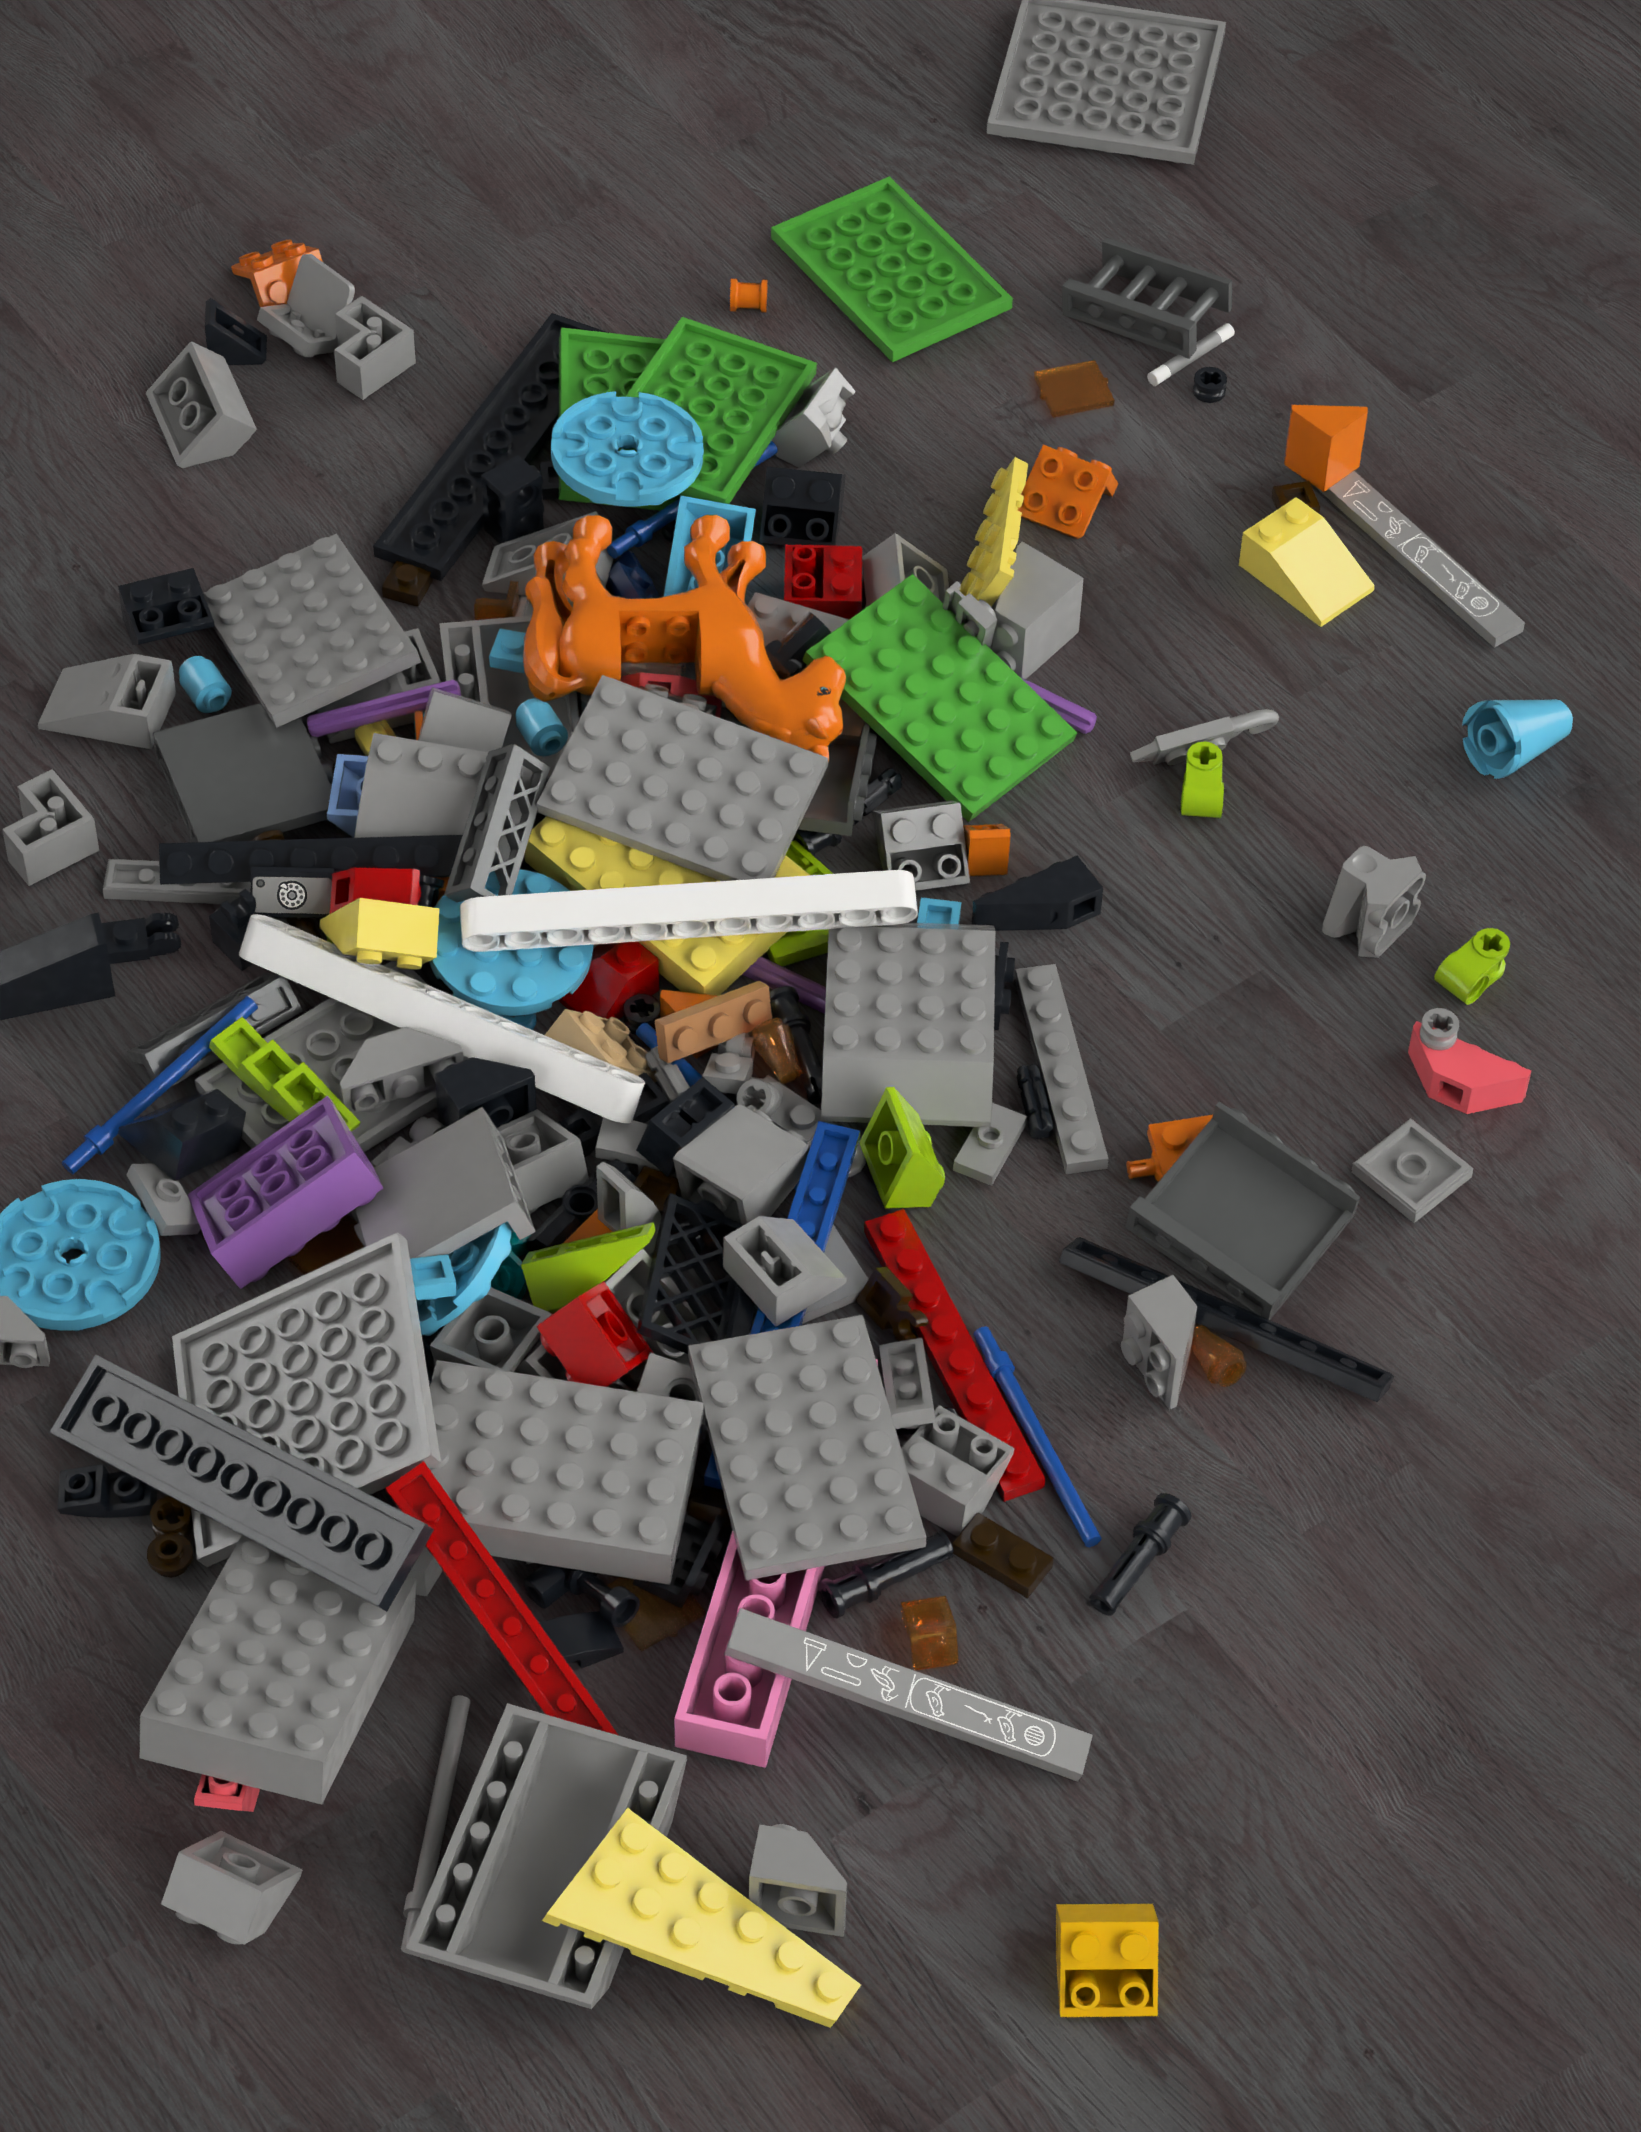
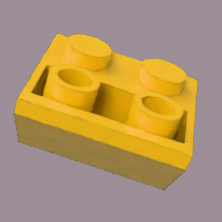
[1056,1904,1159,2017]

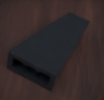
[0,912,115,1020]

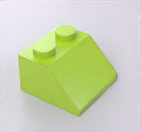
[859,1087,945,1209]

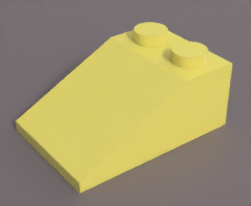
[1239,497,1375,627]
[319,898,440,969]

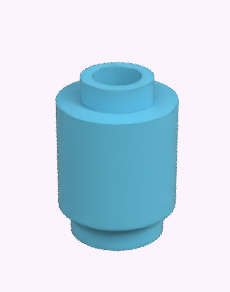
[179,656,232,713]
[515,698,568,757]

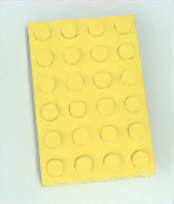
[525,816,810,996]

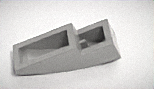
[596,1162,661,1254]

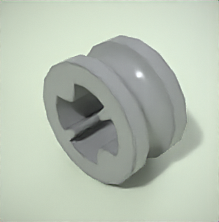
[1420,1008,1459,1050]
[737,1079,780,1117]

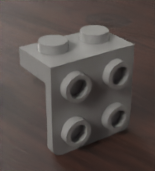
[257,254,355,357]

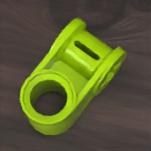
[1181,741,1224,818]
[1434,928,1510,1005]

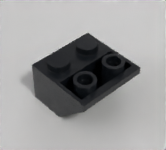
[759,466,846,545]
[118,568,215,645]

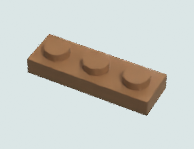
[655,981,772,1063]

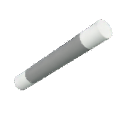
[1147,323,1234,386]

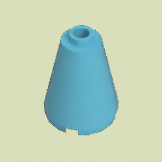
[1462,699,1573,779]

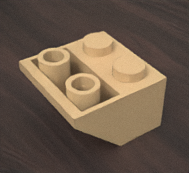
[545,1009,657,1083]

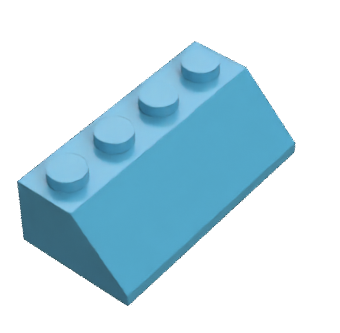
[664,495,756,597]

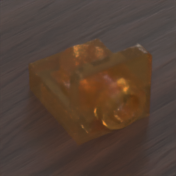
[901,1596,959,1670]

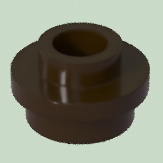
[147,1533,193,1578]

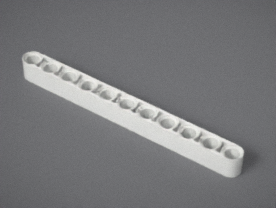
[460,870,918,952]
[239,914,645,1123]

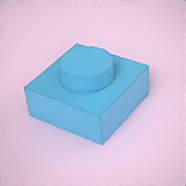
[489,629,526,673]
[917,897,962,924]
[410,1254,456,1300]

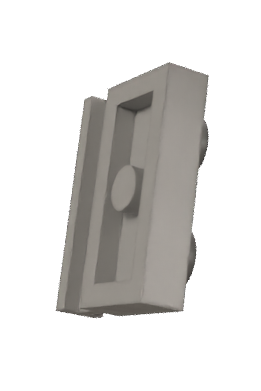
[943,581,997,649]

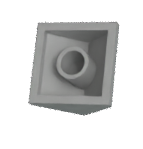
[418,687,512,752]

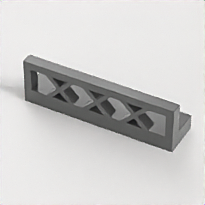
[444,744,551,903]
[127,972,303,1087]

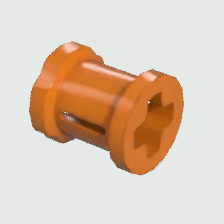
[730,278,768,313]

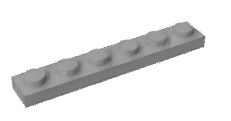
[1014,964,1108,1174]

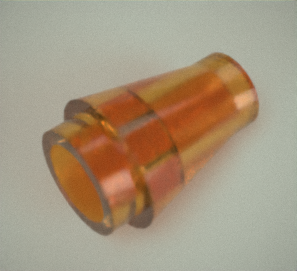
[751,1018,802,1084]
[1191,1325,1247,1387]

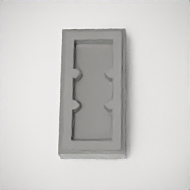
[953,1103,1027,1186]
[126,1163,201,1236]

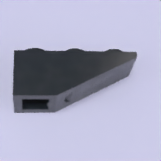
[972,855,1103,931]

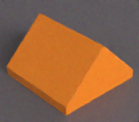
[1284,405,1368,492]

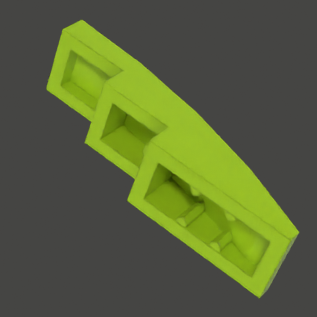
[209,1017,361,1132]

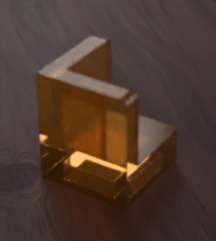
[474,581,520,620]

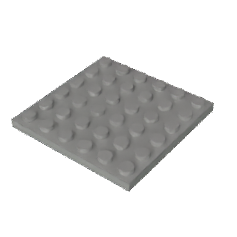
[987,0,1226,165]
[172,1232,441,1567]

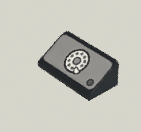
[250,867,334,918]

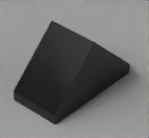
[205,298,267,365]

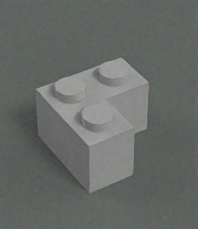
[334,296,416,400]
[2,769,99,886]

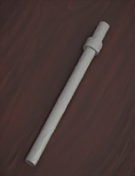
[401,1695,470,1953]

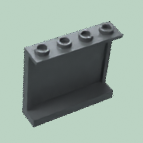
[153,703,343,842]
[725,710,877,836]
[1125,1101,1360,1320]

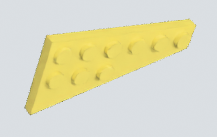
[960,457,1028,607]
[542,1808,861,2028]

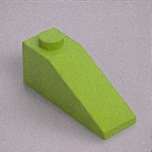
[521,1222,656,1314]

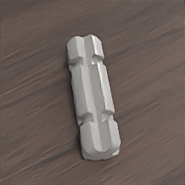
[645,1046,690,1103]

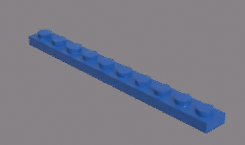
[704,1121,860,1490]

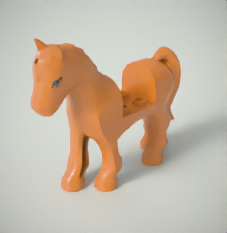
[523,515,846,762]

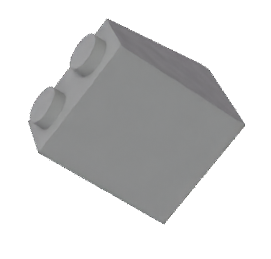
[992,541,1084,680]
[673,1103,809,1225]

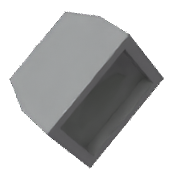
[772,367,856,468]

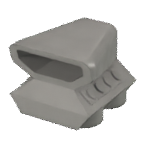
[1322,846,1426,958]

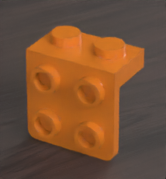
[231,239,323,307]
[1018,445,1119,539]

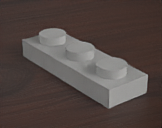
[879,1338,936,1429]

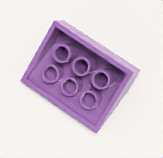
[187,1096,383,1289]

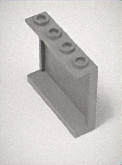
[351,1107,536,1259]

